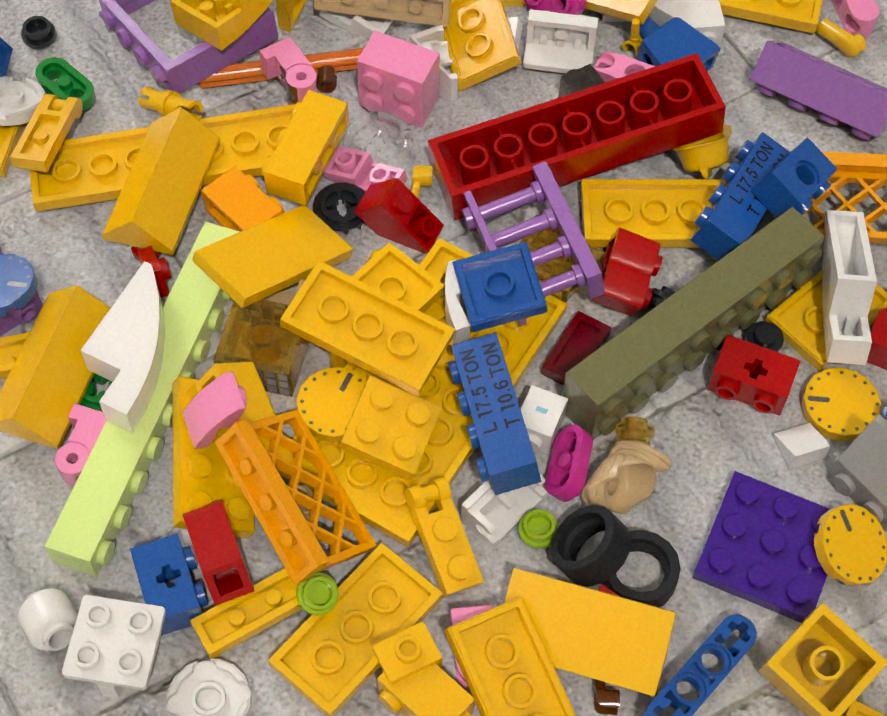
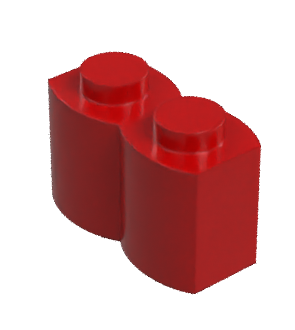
[591,227,663,317]

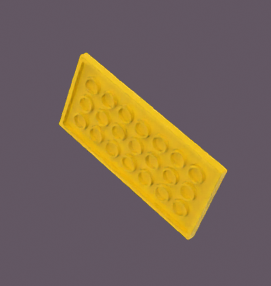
[284,238,568,548]

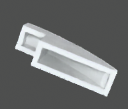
[822,210,877,365]
[81,261,165,433]

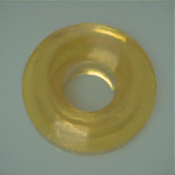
[616,417,655,445]

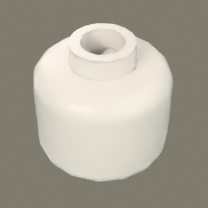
[17,588,78,651]

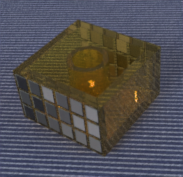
[213,299,310,397]

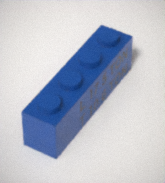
[690,132,790,261]
[448,332,542,495]

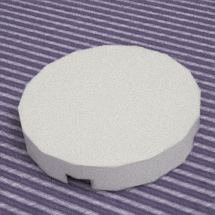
[0,76,45,126]
[166,659,252,716]

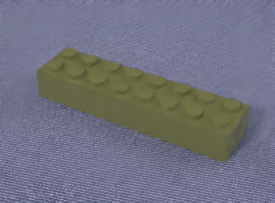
[562,207,825,440]

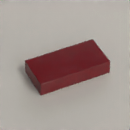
[541,311,611,386]

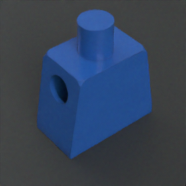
[636,16,721,71]

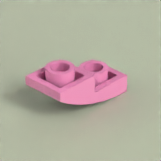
[324,146,408,192]
[182,371,246,449]

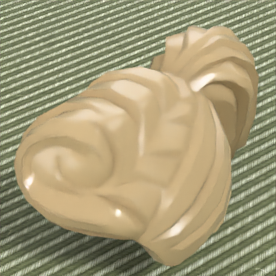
[581,440,672,514]

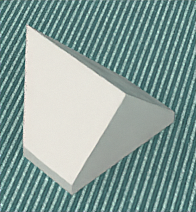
[409,25,458,101]

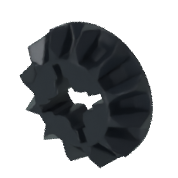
[313,182,365,235]

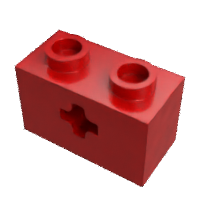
[707,334,801,416]

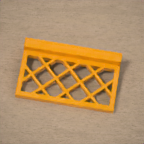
[802,151,887,244]
[214,409,377,585]

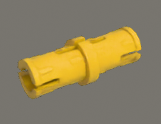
[138,86,203,121]

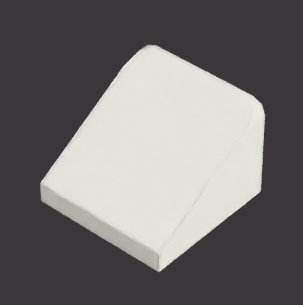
[773,423,830,469]

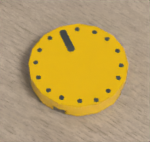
[296,367,367,443]
[801,367,881,442]
[814,504,887,587]

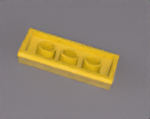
[102,107,220,255]
[0,285,111,450]

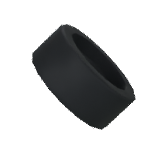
[550,505,631,587]
[602,530,681,607]

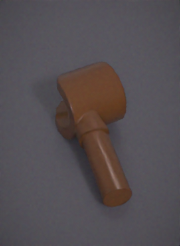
[316,65,337,93]
[593,679,620,715]

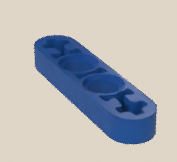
[641,614,757,716]

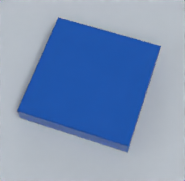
[452,242,548,333]

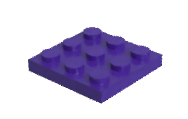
[692,471,830,623]

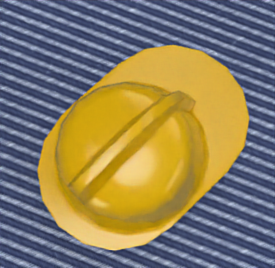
[673,125,732,179]

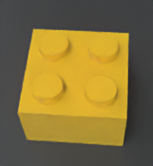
[758,602,887,716]

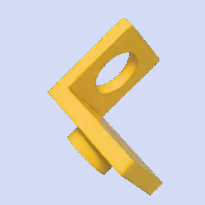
[372,621,443,685]

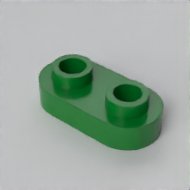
[35,57,96,112]

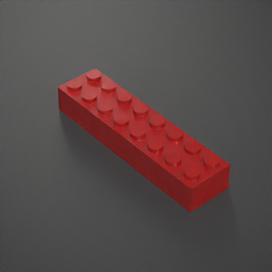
[428,53,726,221]

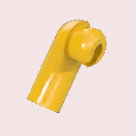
[817,19,866,57]

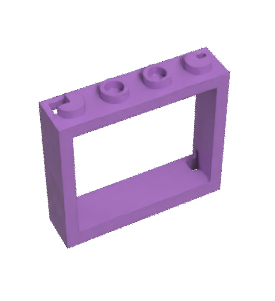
[99,0,279,93]

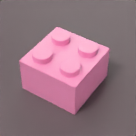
[357,31,440,128]

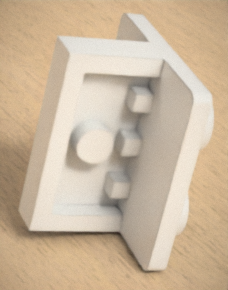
[523,9,598,76]
[62,595,166,699]

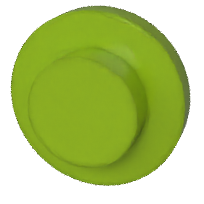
[518,509,559,549]
[296,573,339,615]

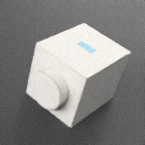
[521,385,568,455]

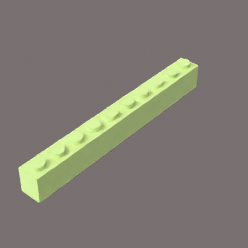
[44,221,240,577]

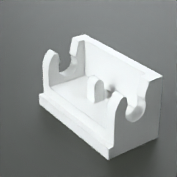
[461,474,547,549]

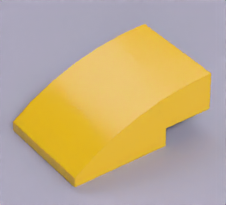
[170,0,273,51]

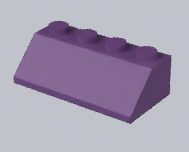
[749,40,887,140]

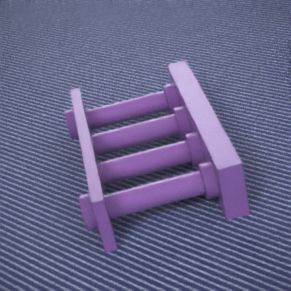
[462,161,605,327]

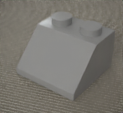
[829,414,887,532]

